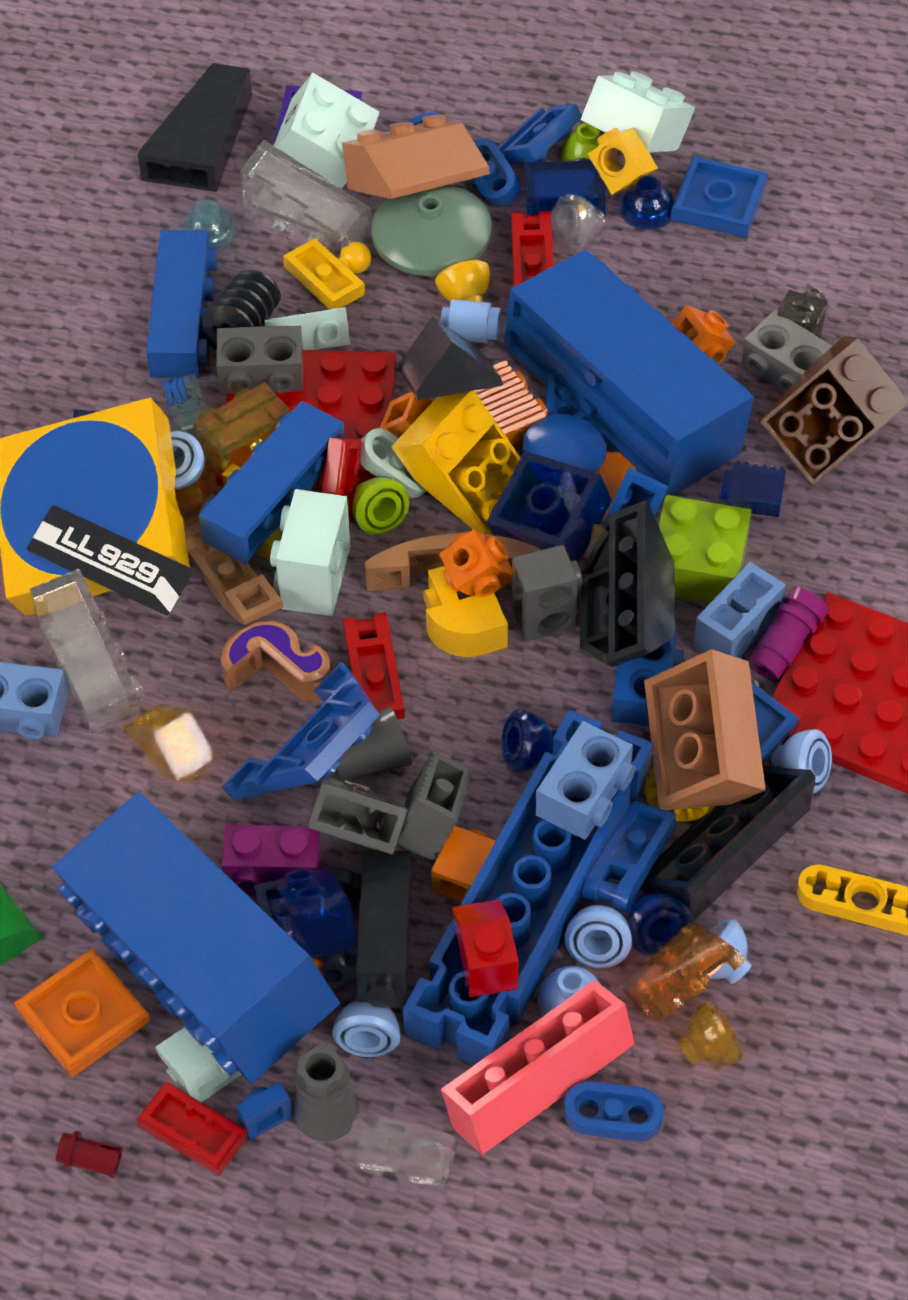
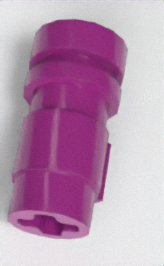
[748,586,829,681]

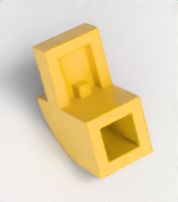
[423,566,508,657]

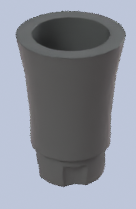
[316,705,412,788]
[292,1045,360,1141]

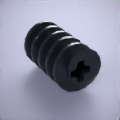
[202,270,281,350]

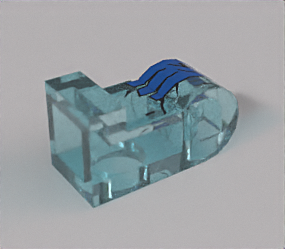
[161,374,217,447]

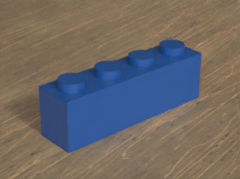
[146,230,218,378]
[199,401,345,564]

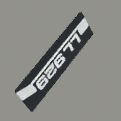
[27,505,194,616]

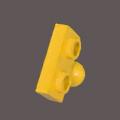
[283,238,372,310]

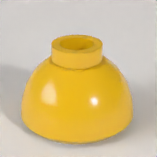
[435,260,490,302]

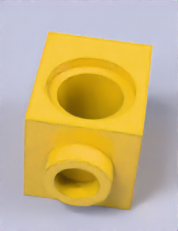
[588,127,658,195]

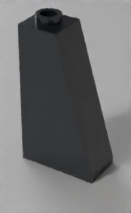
[138,63,252,192]

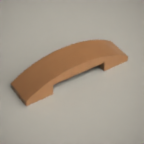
[178,496,284,625]
[365,533,540,591]

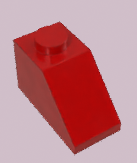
[452,899,519,997]

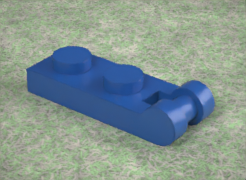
[582,801,677,913]

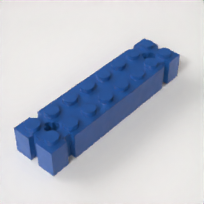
[403,710,653,1066]

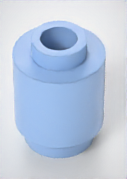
[441,299,501,344]

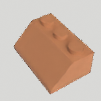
[342,114,490,199]
[644,649,766,810]

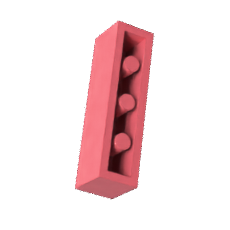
[441,980,635,1155]

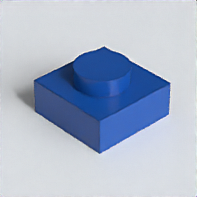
[236,1082,292,1141]

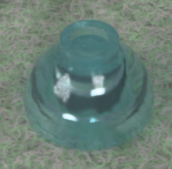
[182,200,237,252]

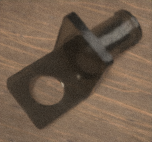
[777,289,829,339]

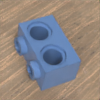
[693,562,786,659]
[0,662,69,739]
[536,721,636,840]

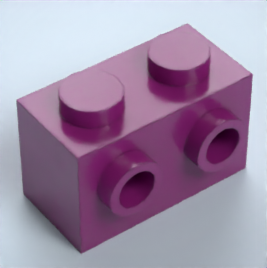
[222,825,322,894]

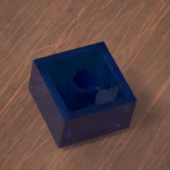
[486,451,612,565]

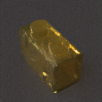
[193,382,291,476]

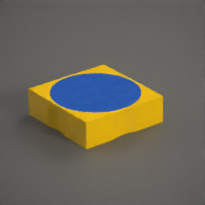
[0,397,190,616]

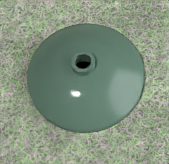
[371,184,491,276]

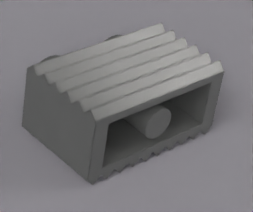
[397,752,471,860]

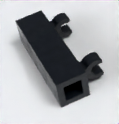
[323,850,411,1008]

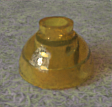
[679,1000,744,1066]

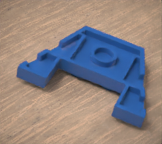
[221,662,380,801]

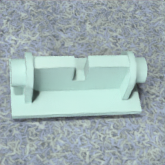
[264,307,350,350]

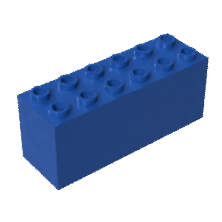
[503,249,754,496]
[52,791,340,1084]

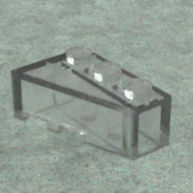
[240,140,372,258]
[30,568,145,737]

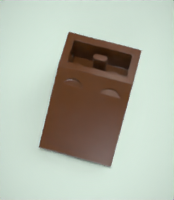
[759,335,908,486]

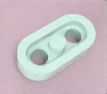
[360,428,427,498]

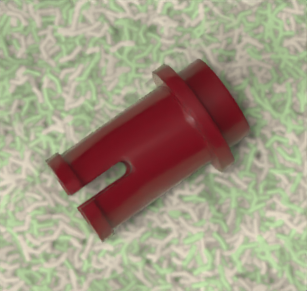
[56,1130,123,1178]

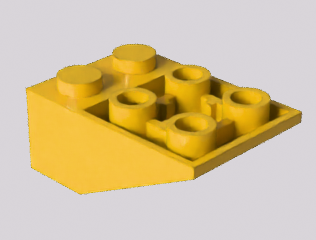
[391,391,541,536]

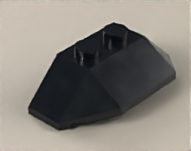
[580,501,675,667]

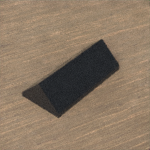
[399,316,503,400]
[640,766,816,927]

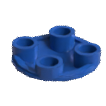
[521,414,606,488]

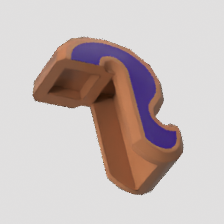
[221,620,331,702]

